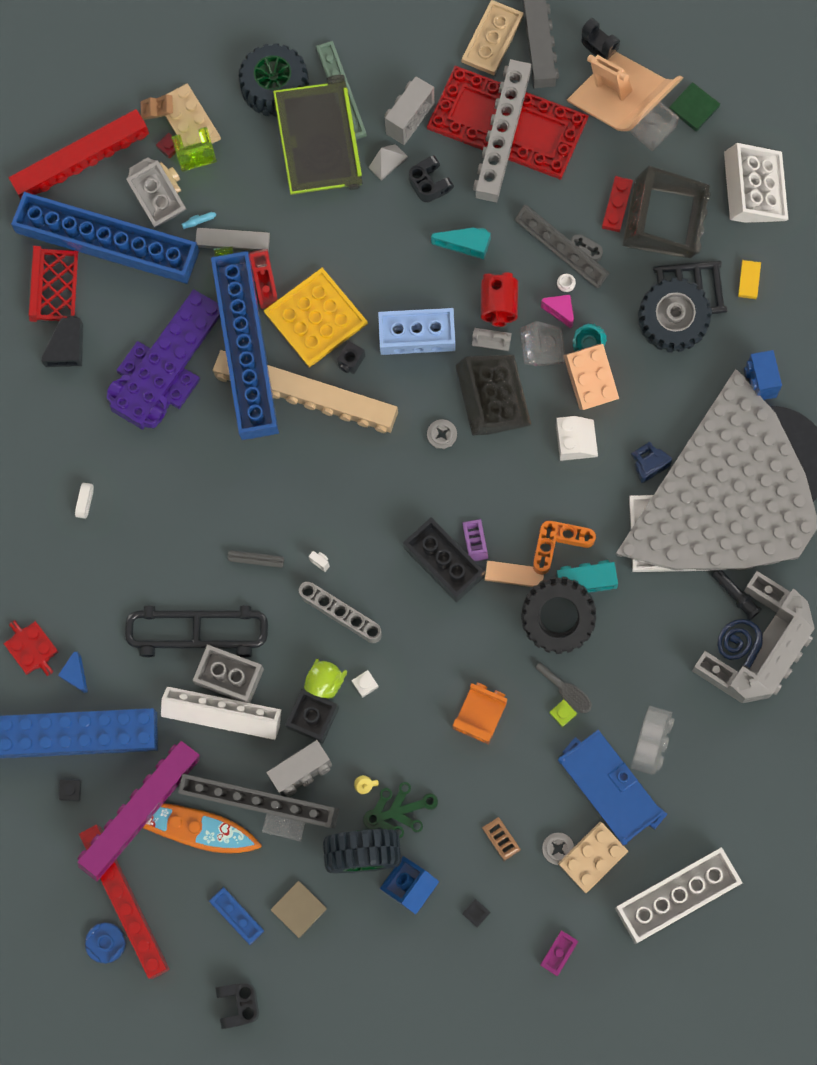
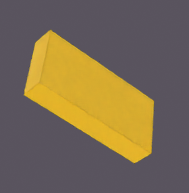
[738,260,761,299]

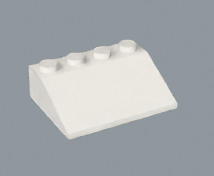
[724,143,788,223]

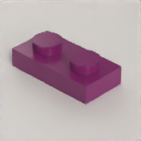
[540,930,579,976]

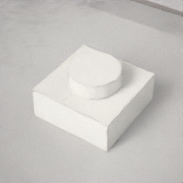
[309,551,330,572]
[351,670,379,698]

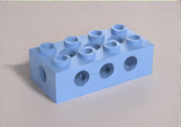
[378,308,455,355]

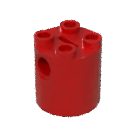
[481,272,518,327]

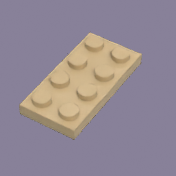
[462,0,524,76]
[165,83,221,156]

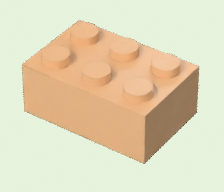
[563,344,619,410]

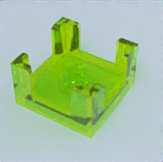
[172,127,217,172]

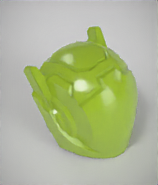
[304,659,347,699]

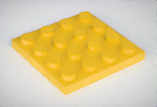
[264,267,368,368]

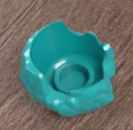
[573,324,607,351]

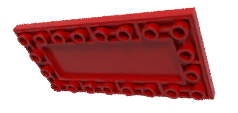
[427,66,589,180]

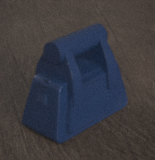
[631,442,672,483]

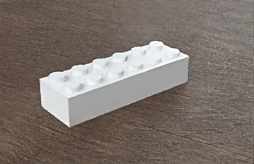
[615,847,742,944]

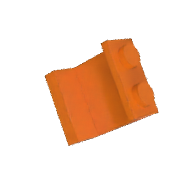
[452,683,508,745]

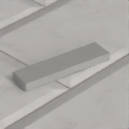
[195,228,270,252]

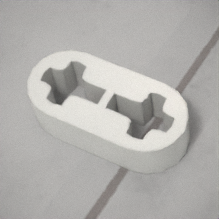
[75,483,94,519]

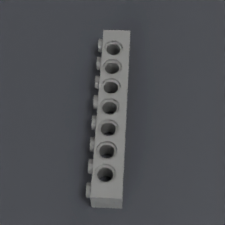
[473,59,531,203]

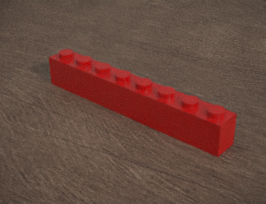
[8,109,149,199]
[79,824,170,979]

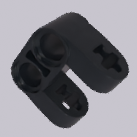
[581,18,620,60]
[409,156,454,202]
[215,983,259,1029]

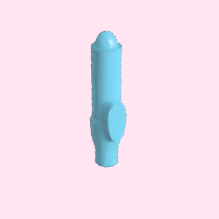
[182,212,216,229]

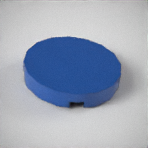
[85,923,126,964]

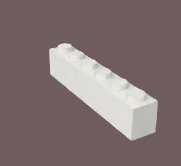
[161,687,281,740]

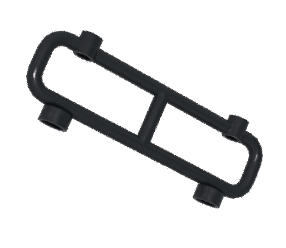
[125,605,268,658]

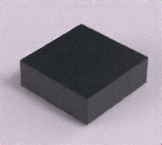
[462,899,491,928]

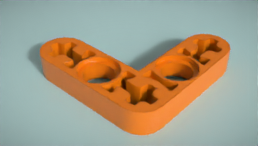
[533,521,596,575]

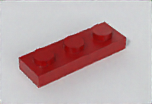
[602,176,633,233]

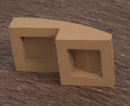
[141,94,173,120]

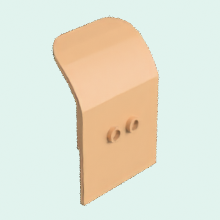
[567,52,684,131]

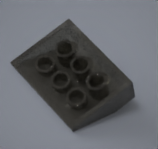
[455,355,531,435]

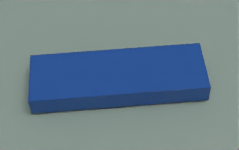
[209,887,265,945]

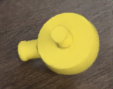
[354,775,379,794]

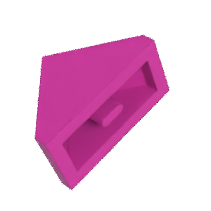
[541,295,574,329]

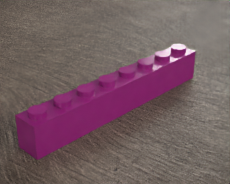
[77,741,200,882]

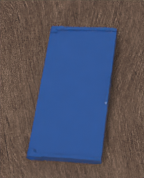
[558,730,663,845]

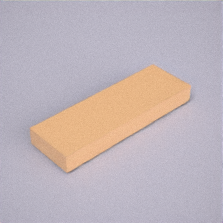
[485,561,544,587]

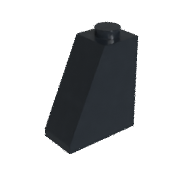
[41,316,83,367]

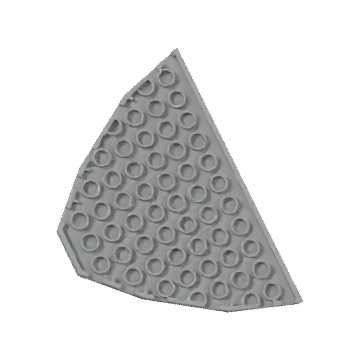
[616,369,817,570]

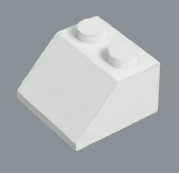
[556,416,598,461]

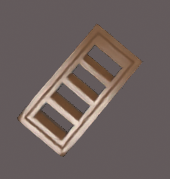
[482,817,521,861]

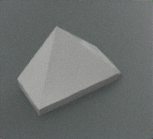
[369,144,408,181]

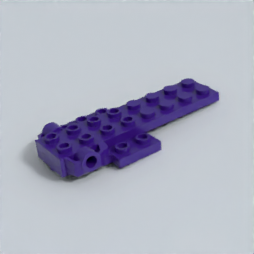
[107,289,220,430]

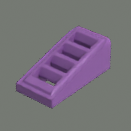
[462,519,488,561]

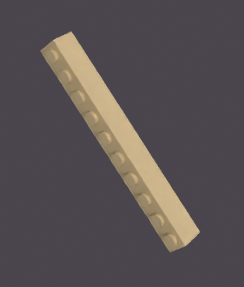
[213,350,398,433]

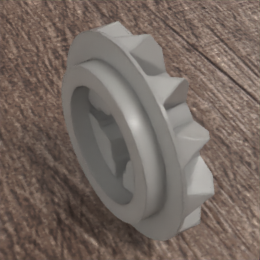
[427,419,457,449]
[542,833,574,865]

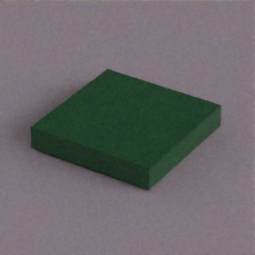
[669,82,720,132]

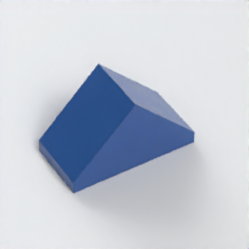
[58,652,88,693]

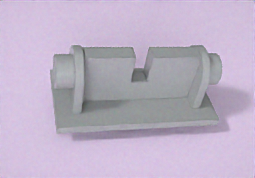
[472,328,512,351]

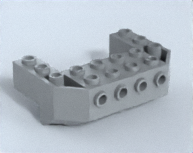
[692,571,815,703]

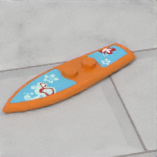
[143,803,262,853]

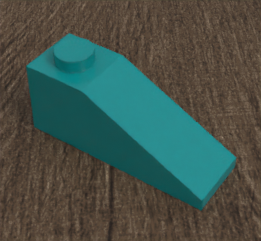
[431,228,491,259]

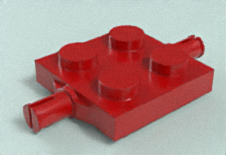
[3,620,59,676]

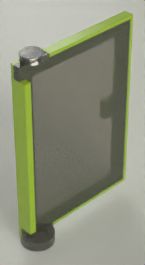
[273,75,363,195]

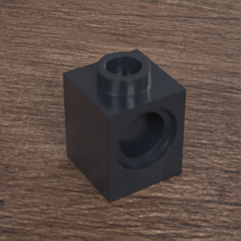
[337,341,365,374]

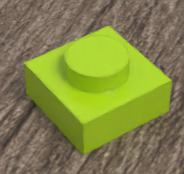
[549,699,577,728]

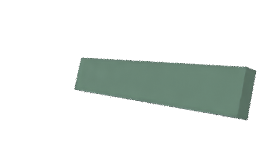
[316,41,367,140]

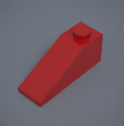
[249,249,278,309]

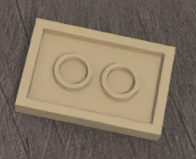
[558,822,628,893]

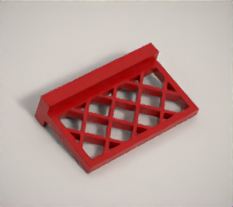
[29,246,78,322]

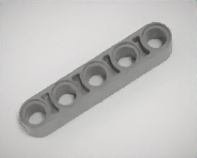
[299,582,382,643]

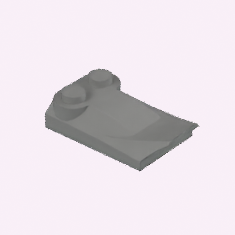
[126,157,186,227]

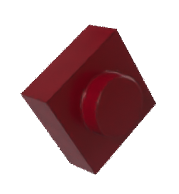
[156,133,182,159]

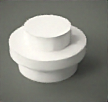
[557,274,576,292]

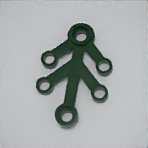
[363,782,438,839]

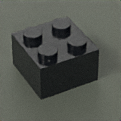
[285,689,339,744]

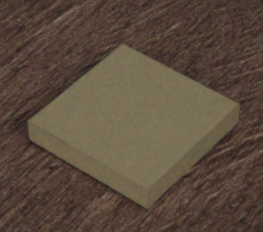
[271,881,327,938]

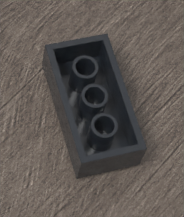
[403,517,485,603]

